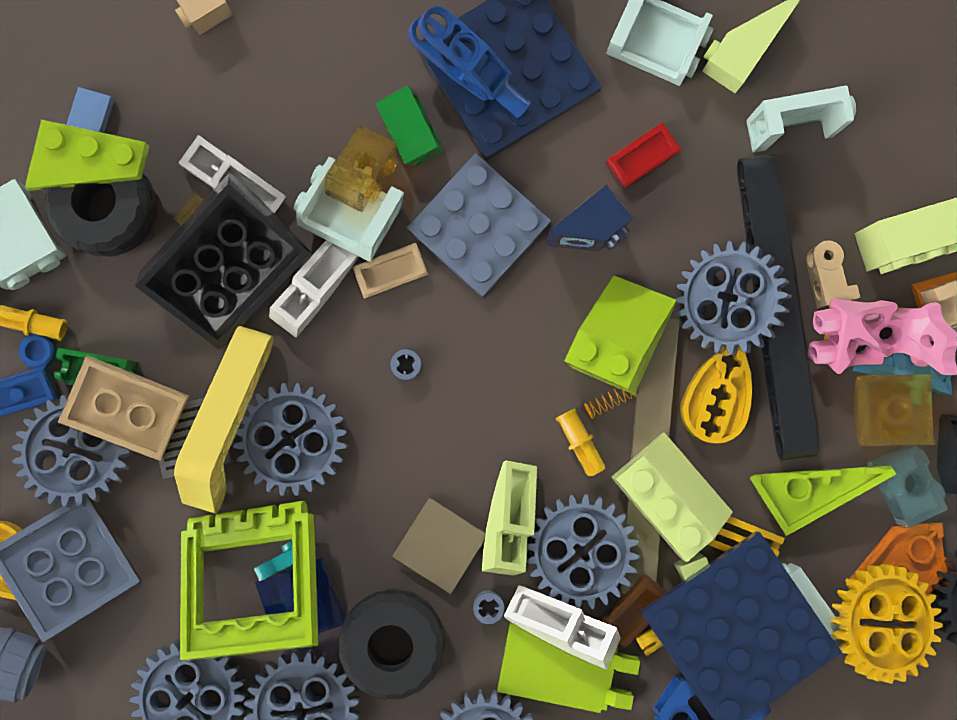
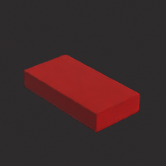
[605,122,682,190]

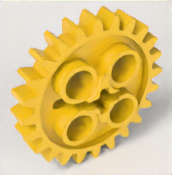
[830,564,943,684]

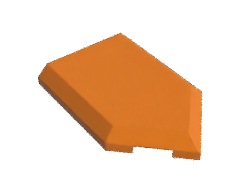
[849,522,948,625]

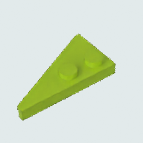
[750,465,896,536]

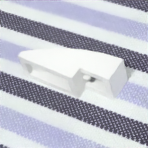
[178,135,286,213]
[269,240,359,338]
[504,585,621,670]

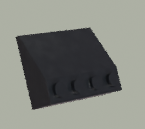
[135,172,310,349]

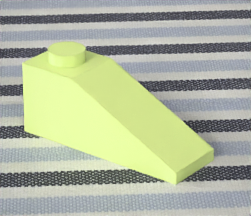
[702,0,800,93]

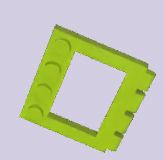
[180,501,318,661]

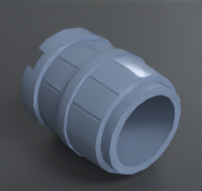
[0,627,46,703]

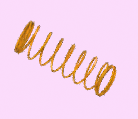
[584,388,638,419]

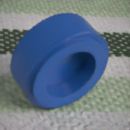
[19,334,57,368]

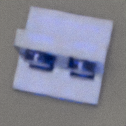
[255,557,345,634]

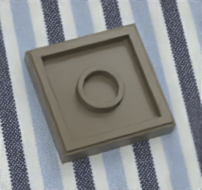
[392,497,486,594]

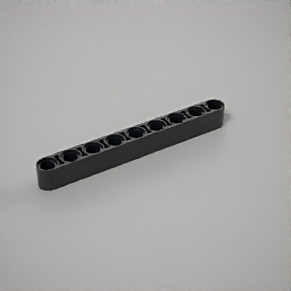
[737,154,819,461]

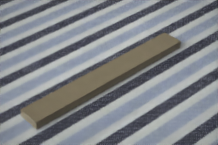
[619,319,679,593]

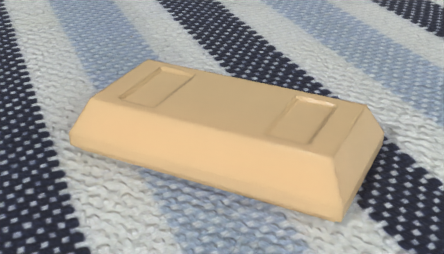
[352,243,428,299]

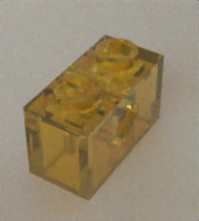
[325,125,398,212]

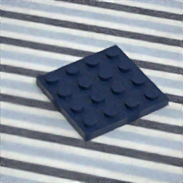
[416,0,602,161]
[640,531,842,720]

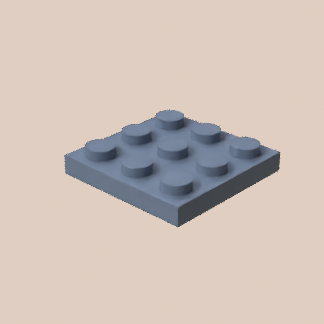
[407,153,551,298]
[0,496,141,643]

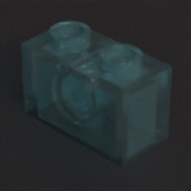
[867,445,948,527]

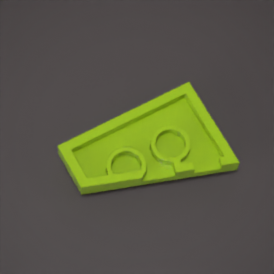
[25,119,149,191]

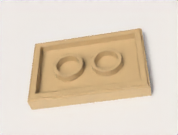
[58,355,189,461]

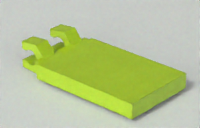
[497,622,640,713]

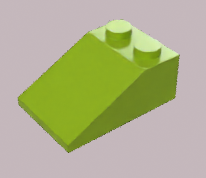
[564,275,677,395]

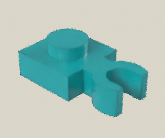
[254,541,317,581]

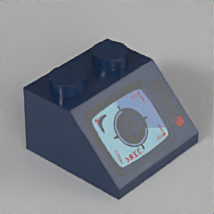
[546,185,633,252]

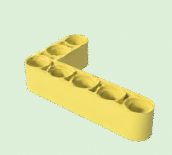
[174,326,273,514]

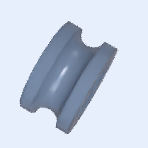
[390,349,422,381]
[473,590,504,624]

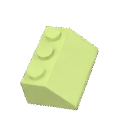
[611,432,733,562]

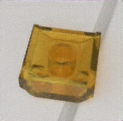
[854,374,935,446]

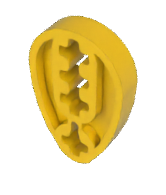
[680,347,752,443]

